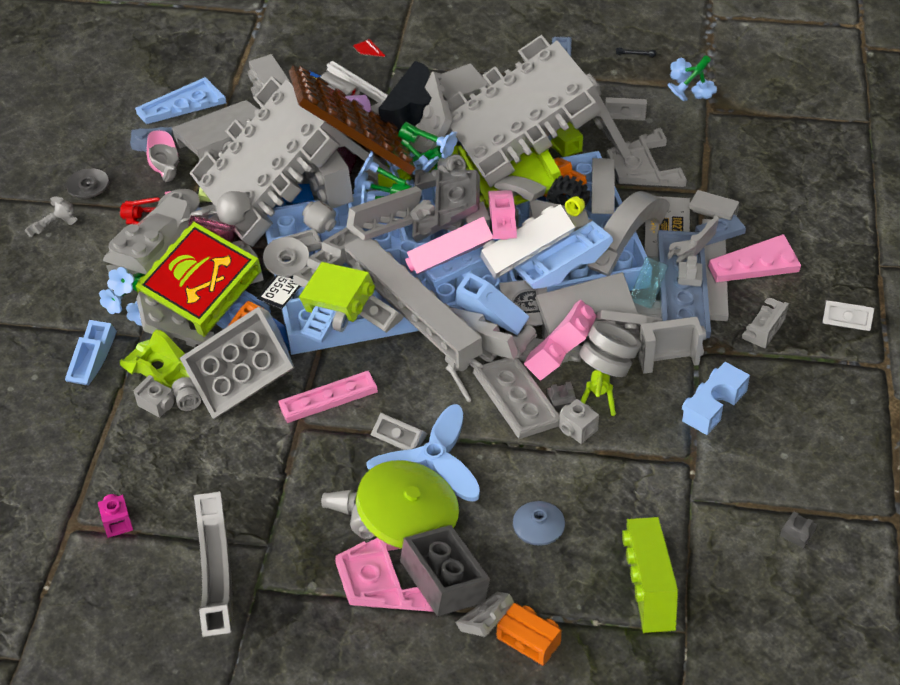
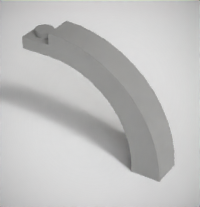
[587,191,670,276]
[194,491,233,637]

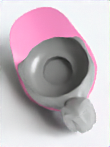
[146,130,179,182]

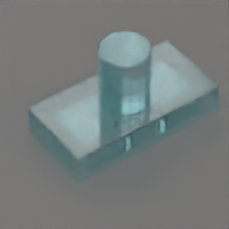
[631,257,669,309]

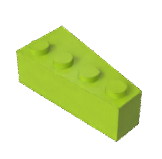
[622,517,678,633]

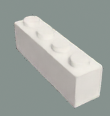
[480,204,575,279]

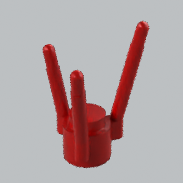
[120,197,160,225]

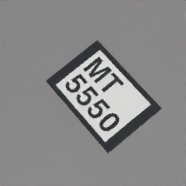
[257,275,300,309]

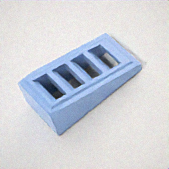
[301,306,336,343]

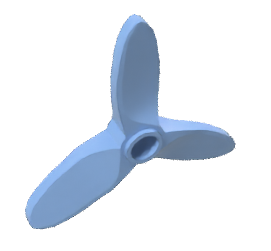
[367,404,480,501]

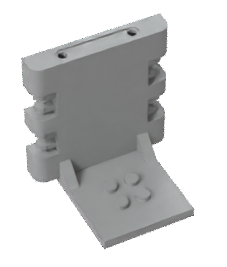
[446,35,632,187]
[190,76,391,246]

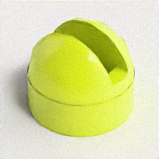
[565,196,585,216]

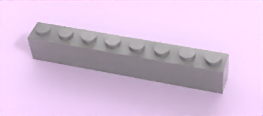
[344,237,482,368]

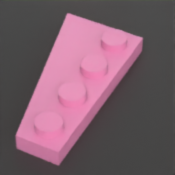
[708,234,801,282]

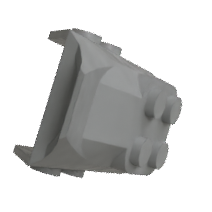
[103,196,192,275]

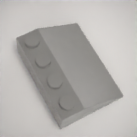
[180,306,295,419]

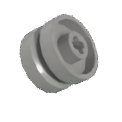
[579,321,642,377]

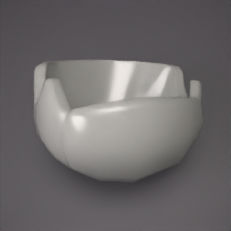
[216,191,251,226]

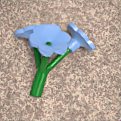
[668,55,717,101]

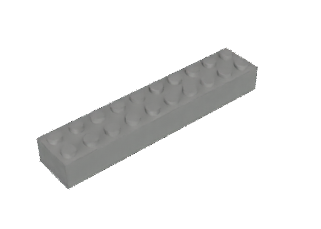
[248,54,354,209]

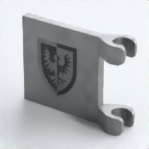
[499,280,548,339]

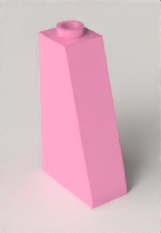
[405,217,493,275]

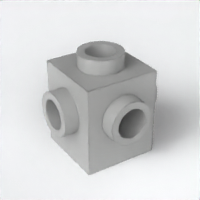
[559,399,599,444]

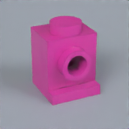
[98,494,133,538]

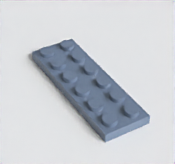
[657,230,711,338]

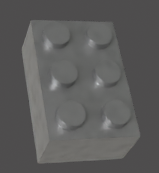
[400,525,490,617]

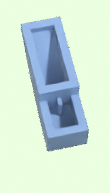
[65,320,117,385]

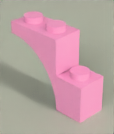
[524,300,597,381]

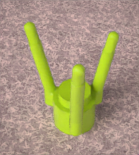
[581,370,616,416]

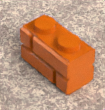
[497,603,562,665]

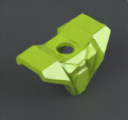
[120,330,190,389]

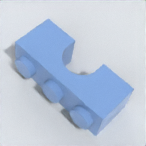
[682,362,750,435]

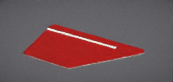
[353,39,385,57]

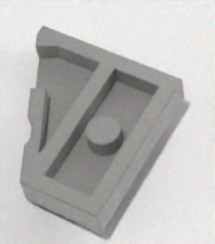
[456,592,514,637]

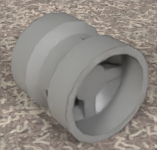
[172,377,201,411]

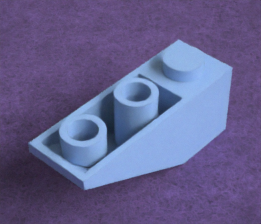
[456,272,529,336]

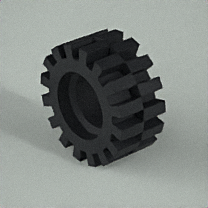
[546,175,590,209]

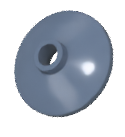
[513,501,565,546]

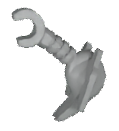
[25,196,78,237]

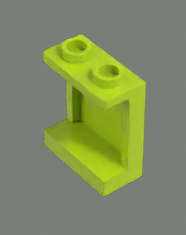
[299,262,375,322]

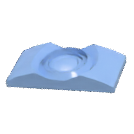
[515,221,613,289]

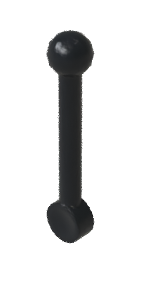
[616,47,656,57]

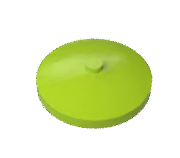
[356,460,459,549]

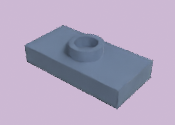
[695,214,746,246]

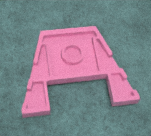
[335,538,433,611]

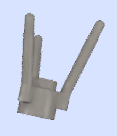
[445,356,482,402]

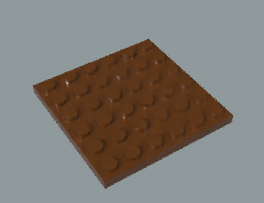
[289,65,416,175]

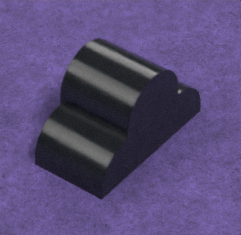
[378,61,441,131]

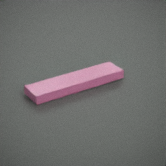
[278,370,378,423]

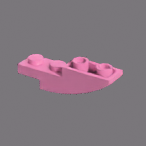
[488,190,517,240]

